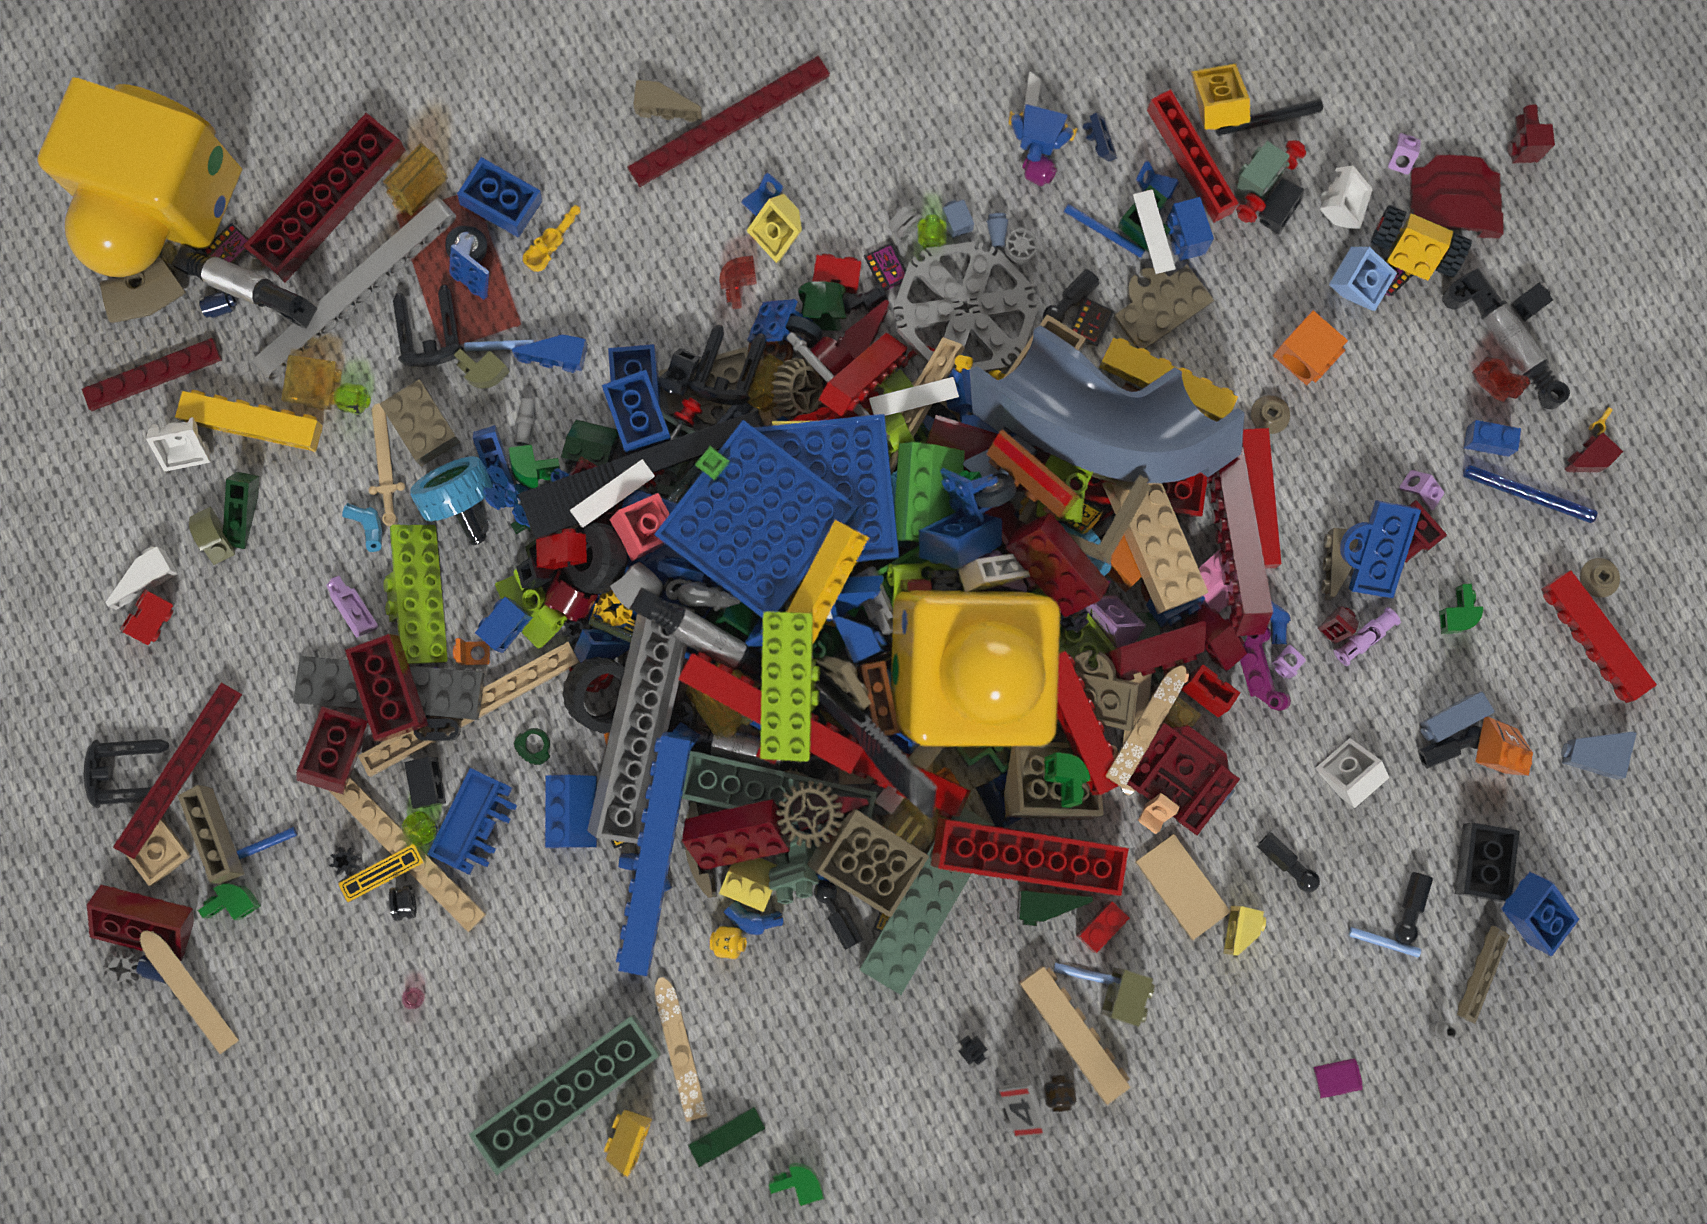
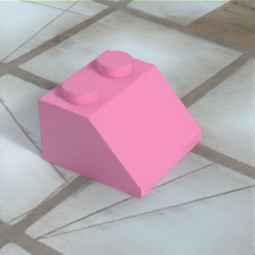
[1198,549,1228,612]

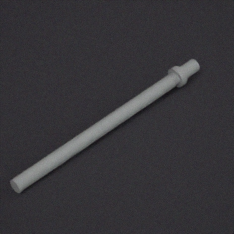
[787,332,890,441]

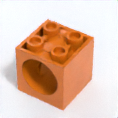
[1273,310,1348,386]
[1107,535,1142,593]

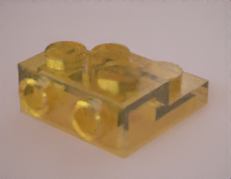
[281,355,342,410]

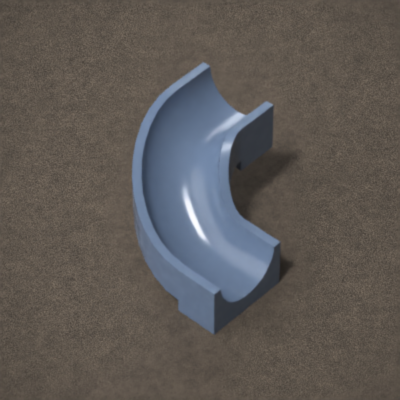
[970,325,1245,483]

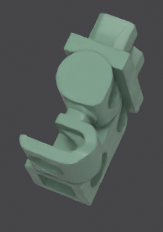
[769,831,819,904]

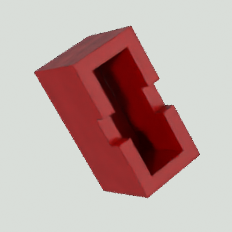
[813,253,862,294]
[536,529,587,569]
[120,589,174,646]
[1181,664,1241,718]
[1076,901,1130,953]

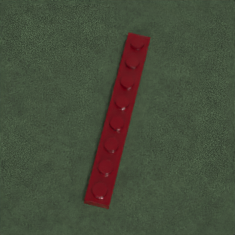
[112,682,242,860]

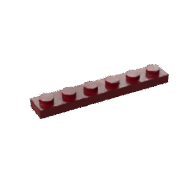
[81,338,222,411]

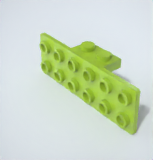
[383,525,448,664]
[761,612,820,761]

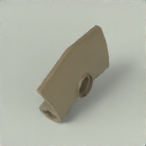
[100,257,186,323]

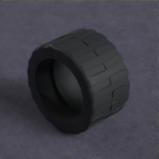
[562,657,625,734]

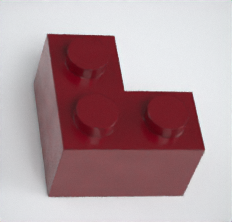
[1182,604,1247,672]

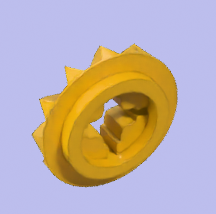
[596,590,633,626]

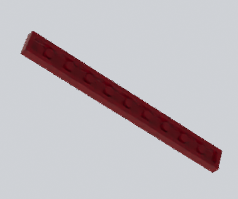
[627,56,830,188]

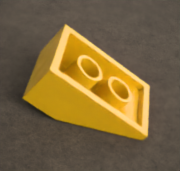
[1191,64,1250,130]
[604,1109,652,1177]

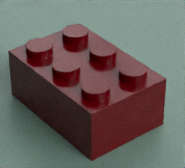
[296,707,368,795]

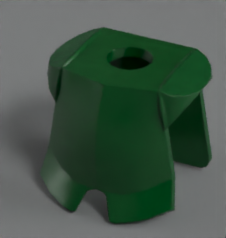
[798,281,847,331]

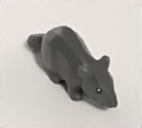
[666,578,740,611]

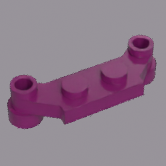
[1240,627,1291,711]

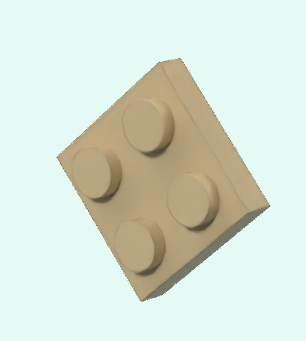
[126,819,191,886]

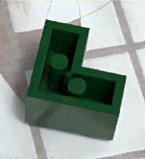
[1117,185,1171,253]
[955,746,1012,774]

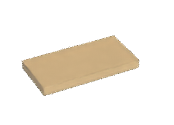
[1135,834,1231,940]

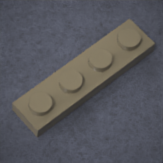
[1457,926,1510,1024]

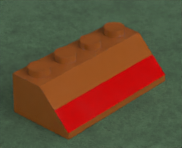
[986,429,1080,519]

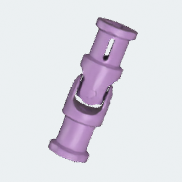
[1333,607,1401,666]

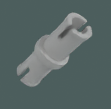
[515,398,535,446]
[1429,1020,1459,1040]

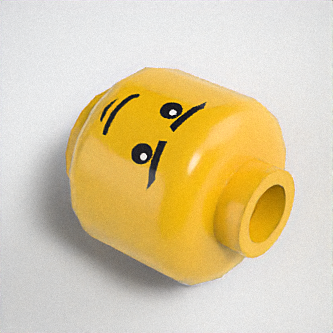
[710,926,747,959]

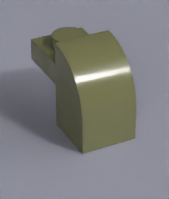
[454,349,510,389]
[189,506,235,565]

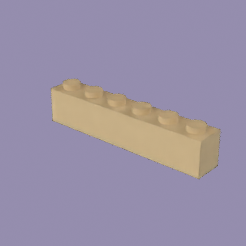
[1019,966,1131,1105]

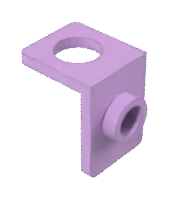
[1388,133,1421,175]
[1399,470,1444,510]
[1272,645,1306,679]

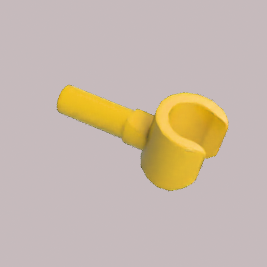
[1589,407,1613,435]

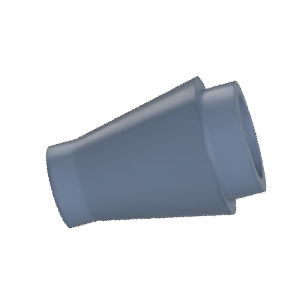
[986,213,1009,248]

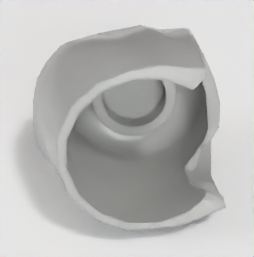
[610,562,663,610]

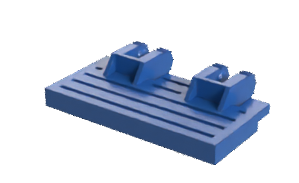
[428,768,518,875]

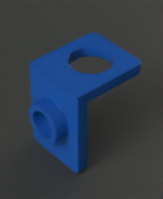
[1136,161,1179,200]
[741,173,783,216]

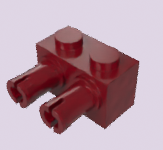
[1508,104,1555,163]
[1405,500,1447,563]

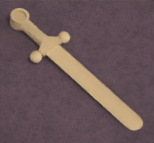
[368,403,405,527]

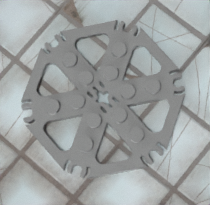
[892,241,1038,373]

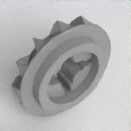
[101,950,141,989]

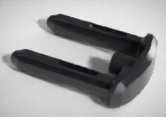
[393,285,464,367]
[688,325,767,405]
[83,739,170,808]

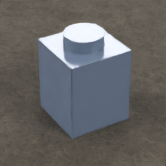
[942,199,974,239]

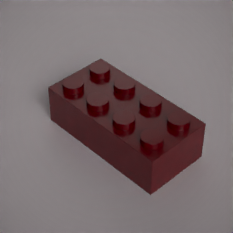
[1006,512,1110,617]
[345,634,428,741]
[681,799,792,870]

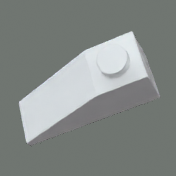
[106,546,178,610]
[958,554,1031,592]

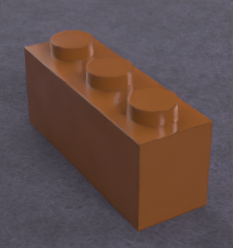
[856,661,900,736]

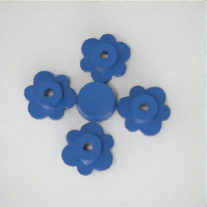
[483,465,530,527]

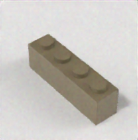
[178,785,244,884]

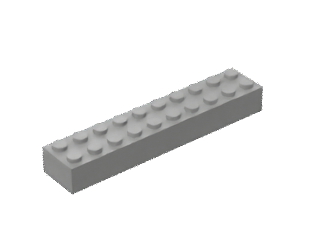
[587,602,695,844]

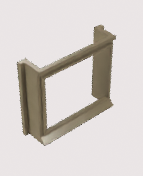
[1018,473,1152,564]

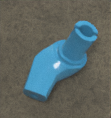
[342,503,382,552]

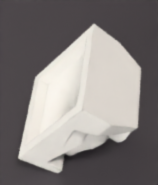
[1319,165,1372,229]
[146,417,210,472]

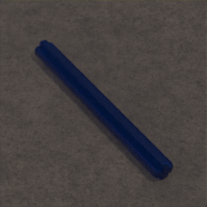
[1463,465,1598,523]

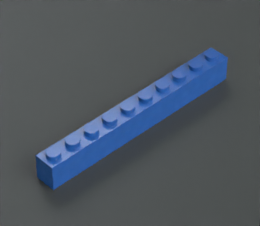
[616,732,693,976]

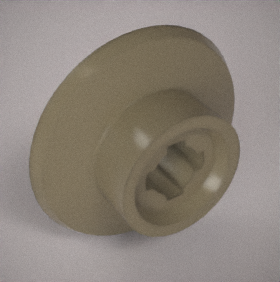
[1251,395,1290,434]
[1580,558,1620,598]

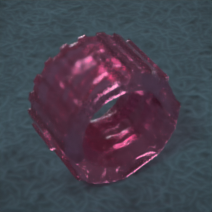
[402,987,425,1009]

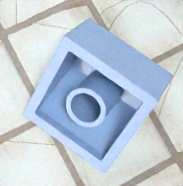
[1329,246,1397,311]

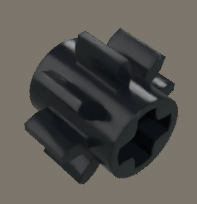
[1060,608,1089,633]
[562,618,592,645]
[329,847,361,876]
[958,1035,988,1066]

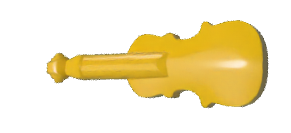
[522,205,581,272]

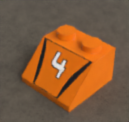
[1475,717,1533,776]

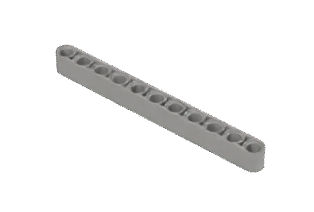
[253,198,456,381]

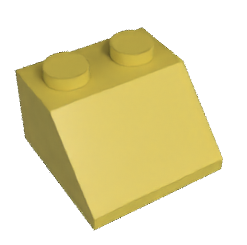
[719,858,777,912]

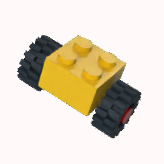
[1371,204,1472,281]

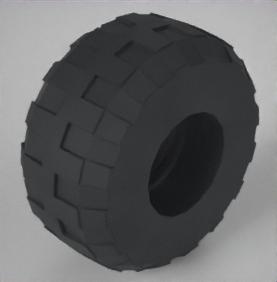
[563,522,628,594]

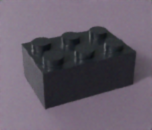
[1455,822,1520,902]

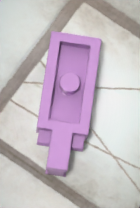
[326,576,378,638]

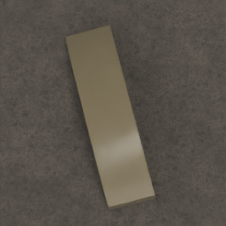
[685,802,717,898]

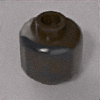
[1043,1075,1077,1112]

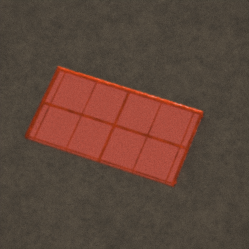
[396,195,521,348]

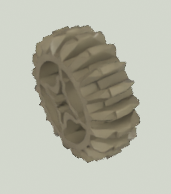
[771,358,825,420]
[777,781,843,848]

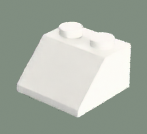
[1315,738,1389,808]

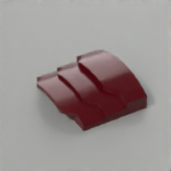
[1410,155,1504,239]
[1127,723,1240,836]

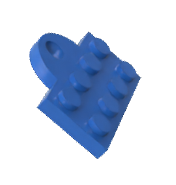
[1340,500,1421,598]

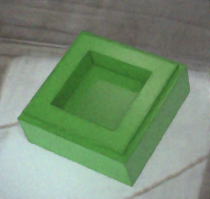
[695,446,730,481]

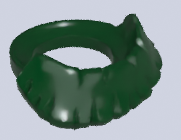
[514,728,551,765]

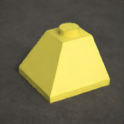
[746,194,802,263]
[1223,906,1266,956]

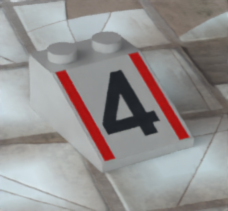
[995,1078,1049,1138]

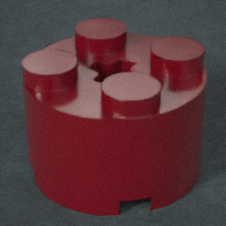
[803,337,854,387]
[544,568,599,622]

